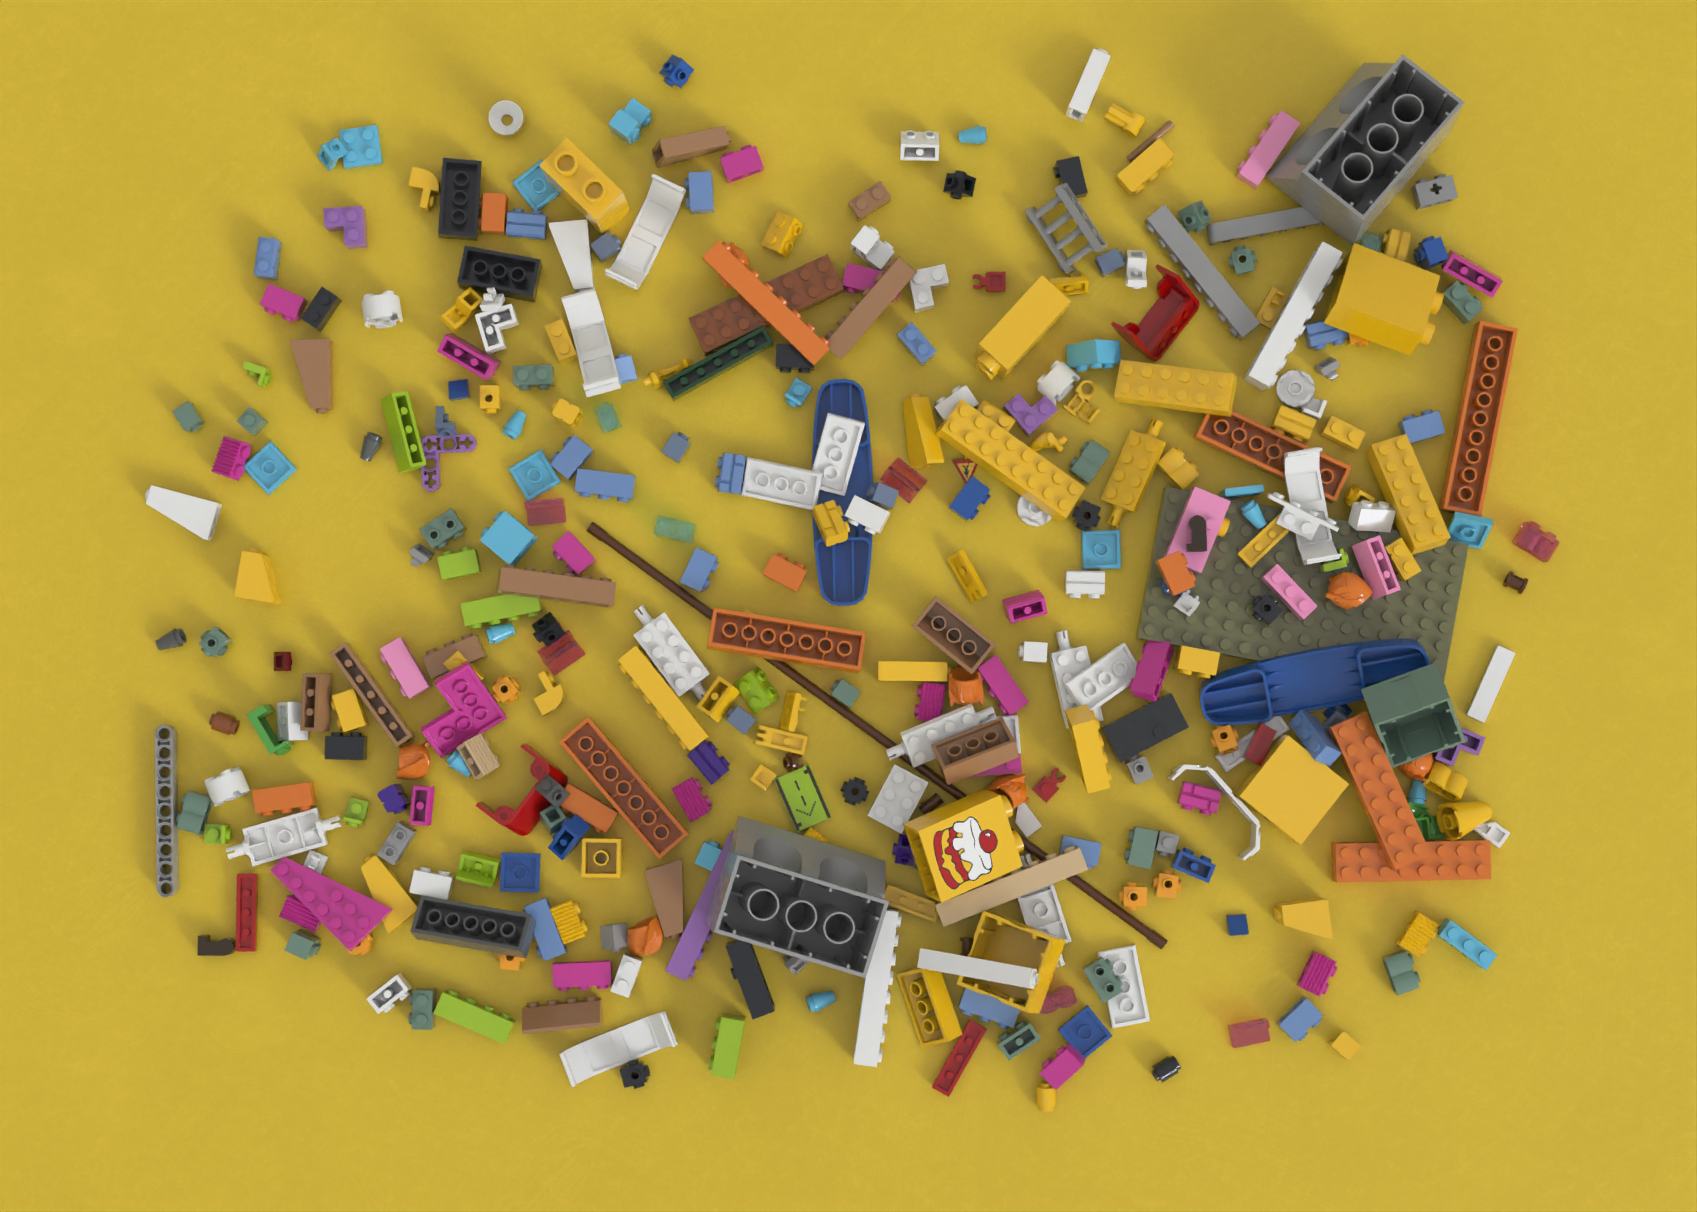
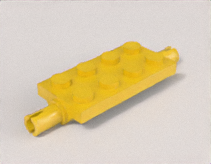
[1100,418,1166,528]

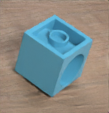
[480,511,538,566]

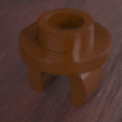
[783,753,803,772]

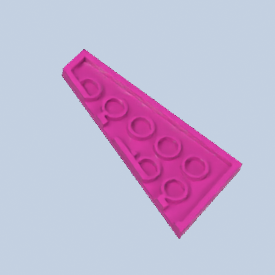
[270,857,393,951]

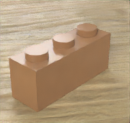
[422,633,487,679]
[300,673,332,732]

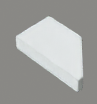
[1015,802,1042,837]
[1473,821,1510,848]

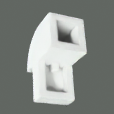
[1125,250,1147,289]

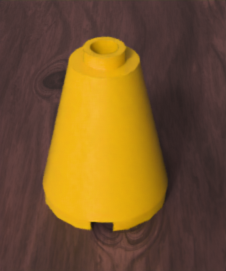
[1436,801,1492,841]

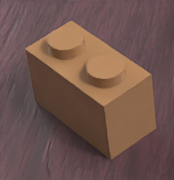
[848,181,891,222]

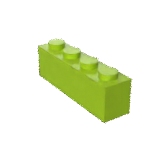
[380,391,427,473]
[461,594,542,630]
[433,989,516,1044]

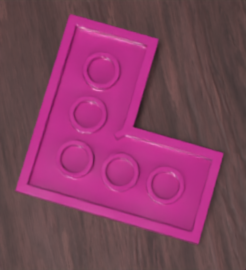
[420,661,507,758]

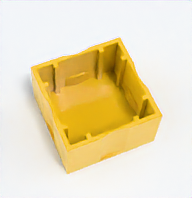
[1233,735,1349,845]
[957,911,1066,1013]

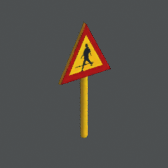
[952,455,977,484]

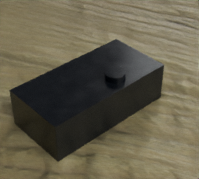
[438,158,482,241]
[457,246,542,302]
[1101,693,1189,762]
[726,939,775,1019]

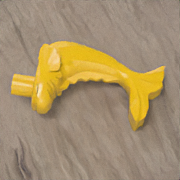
[642,359,693,389]
[1029,432,1068,453]

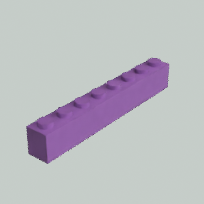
[665,830,734,981]

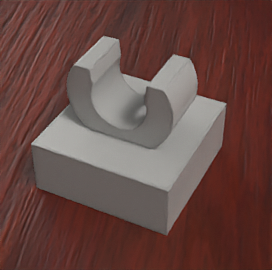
[1314,357,1340,381]
[409,543,435,568]
[783,956,809,975]

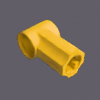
[1104,103,1145,137]

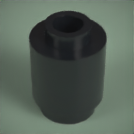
[1151,1056,1181,1083]

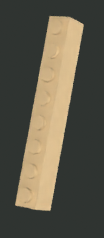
[934,845,1088,927]

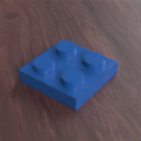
[500,852,541,893]
[1058,1005,1112,1058]

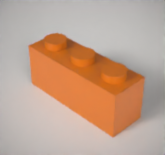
[252,782,316,816]
[559,783,619,834]

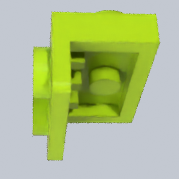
[734,667,779,714]
[455,850,500,888]

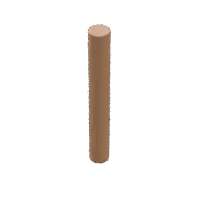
[1126,120,1174,163]

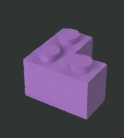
[323,206,368,249]
[1003,393,1058,437]
[1432,728,1485,766]

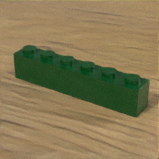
[663,326,773,401]

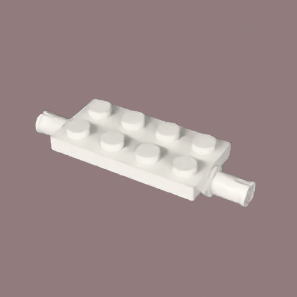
[633,605,710,701]
[1049,630,1103,729]
[885,703,996,768]
[226,808,342,866]
[1017,853,1072,967]

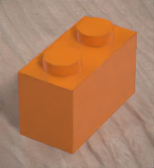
[478,192,508,235]
[1155,550,1196,597]
[763,552,807,593]

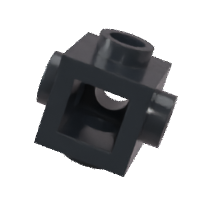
[943,170,976,200]
[1072,500,1101,531]
[1250,595,1283,625]
[532,612,566,647]
[840,777,869,806]
[620,1059,650,1089]

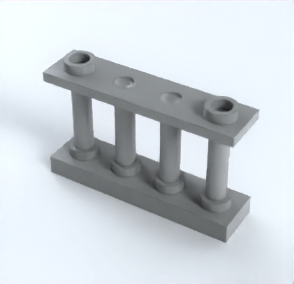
[1025,183,1108,274]

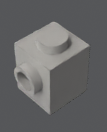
[1125,754,1154,785]
[1155,830,1179,857]
[600,923,628,952]

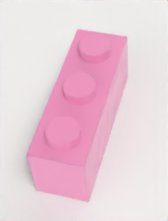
[1352,535,1401,600]
[1260,564,1317,620]
[380,637,432,699]

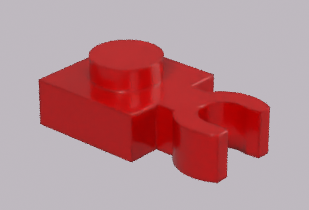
[973,272,1006,292]
[1032,768,1066,803]

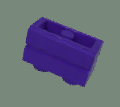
[687,740,730,785]
[377,784,410,815]

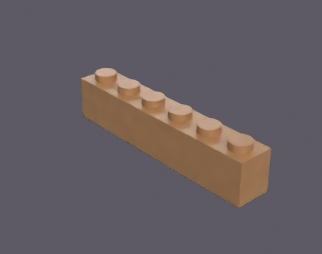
[824,256,917,359]
[496,565,616,608]
[329,642,416,747]

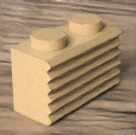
[457,733,500,780]

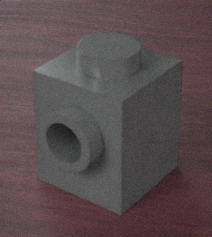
[535,774,570,808]

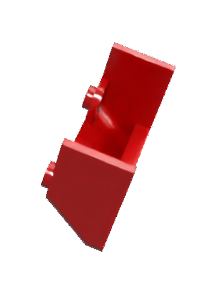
[1111,264,1199,361]
[476,743,568,836]

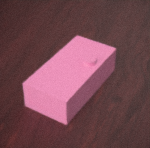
[1164,487,1231,574]

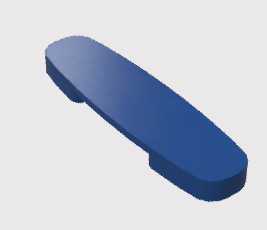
[812,379,873,606]
[1199,639,1430,725]

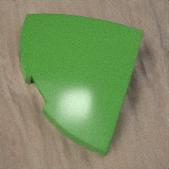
[1408,802,1445,840]

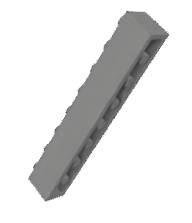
[1145,204,1260,340]

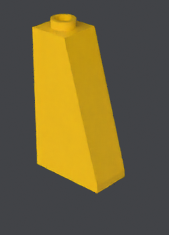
[903,394,944,468]
[878,661,951,682]
[360,854,419,933]

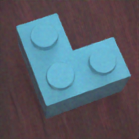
[608,98,652,145]
[1066,339,1121,372]

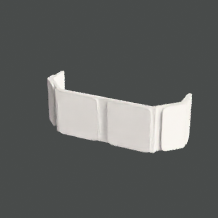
[605,174,686,291]
[561,288,621,397]
[1284,447,1342,565]
[1167,764,1261,861]
[559,1011,678,1087]

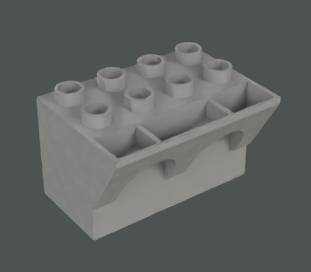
[1266,54,1465,246]
[705,816,889,978]

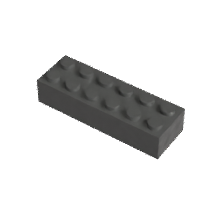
[410,895,536,959]

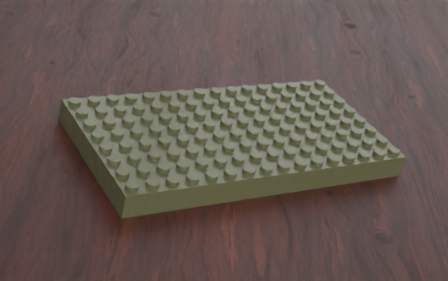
[1136,487,1469,681]

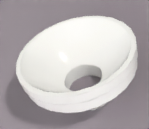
[488,100,523,136]

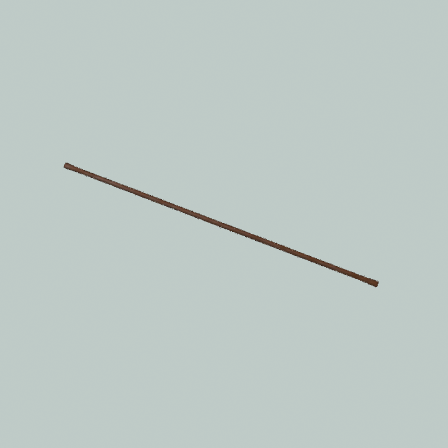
[587,522,1168,949]

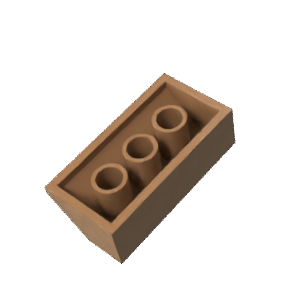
[912,597,996,674]
[931,717,1019,785]
[522,996,604,1034]

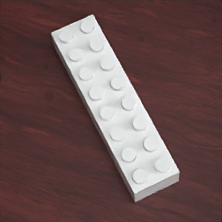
[1243,241,1343,391]
[853,908,902,1067]

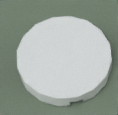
[1276,370,1315,408]
[1017,496,1052,526]

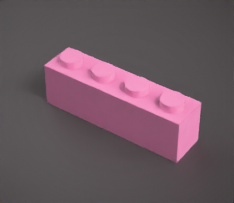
[1236,110,1300,189]

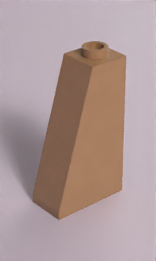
[652,126,730,168]
[290,339,333,414]
[644,859,684,940]

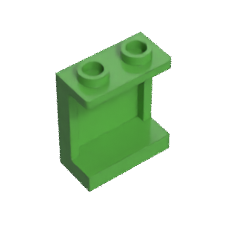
[246,704,294,756]

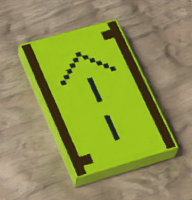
[774,764,832,833]

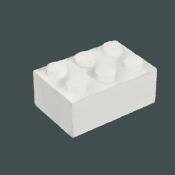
[867,764,929,834]

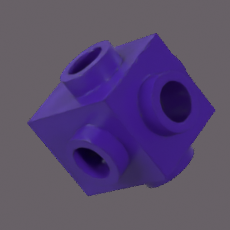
[892,833,915,866]

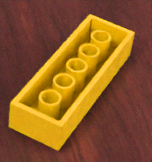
[1114,360,1237,417]
[1366,434,1451,555]
[618,645,710,751]

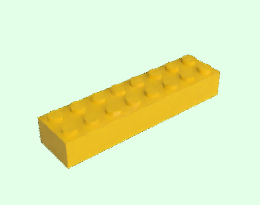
[935,399,1086,522]

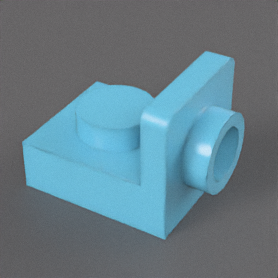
[317,138,347,171]
[784,378,812,408]

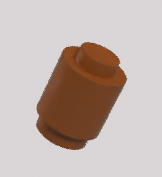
[209,711,240,735]

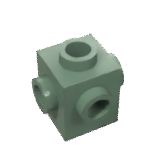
[1178,201,1212,233]
[1228,245,1257,275]
[199,627,232,657]

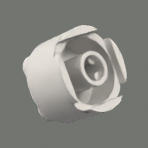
[361,290,403,329]
[1037,360,1080,405]
[204,767,251,806]

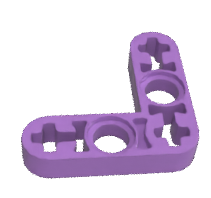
[421,434,477,492]

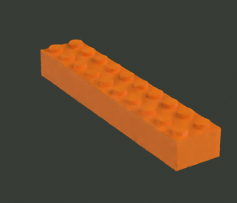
[1439,321,1518,516]

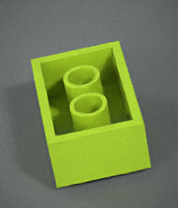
[708,1013,745,1079]

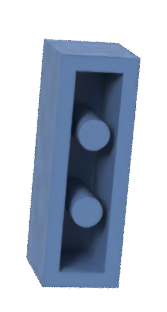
[575,468,636,503]
[1289,710,1342,767]
[522,897,568,961]
[958,987,1020,1029]

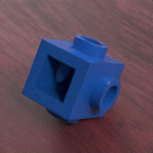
[659,55,694,88]

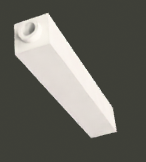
[917,948,1039,989]

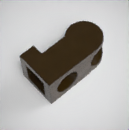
[1186,515,1207,552]
[198,935,236,956]

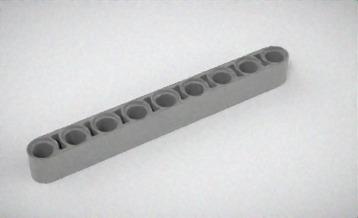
[1206,207,1324,245]
[155,725,179,897]

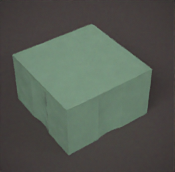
[1361,662,1466,768]

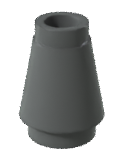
[360,432,382,462]
[156,628,187,651]

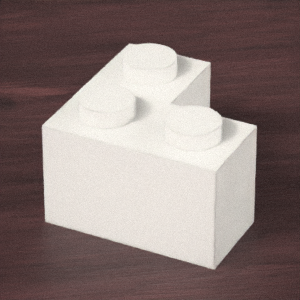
[850,225,895,271]
[908,264,949,312]
[475,304,520,354]

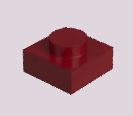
[274,652,292,671]

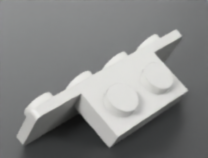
[1267,491,1339,540]

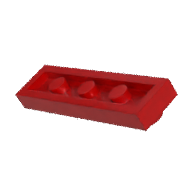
[236,873,258,952]
[932,1019,987,1097]

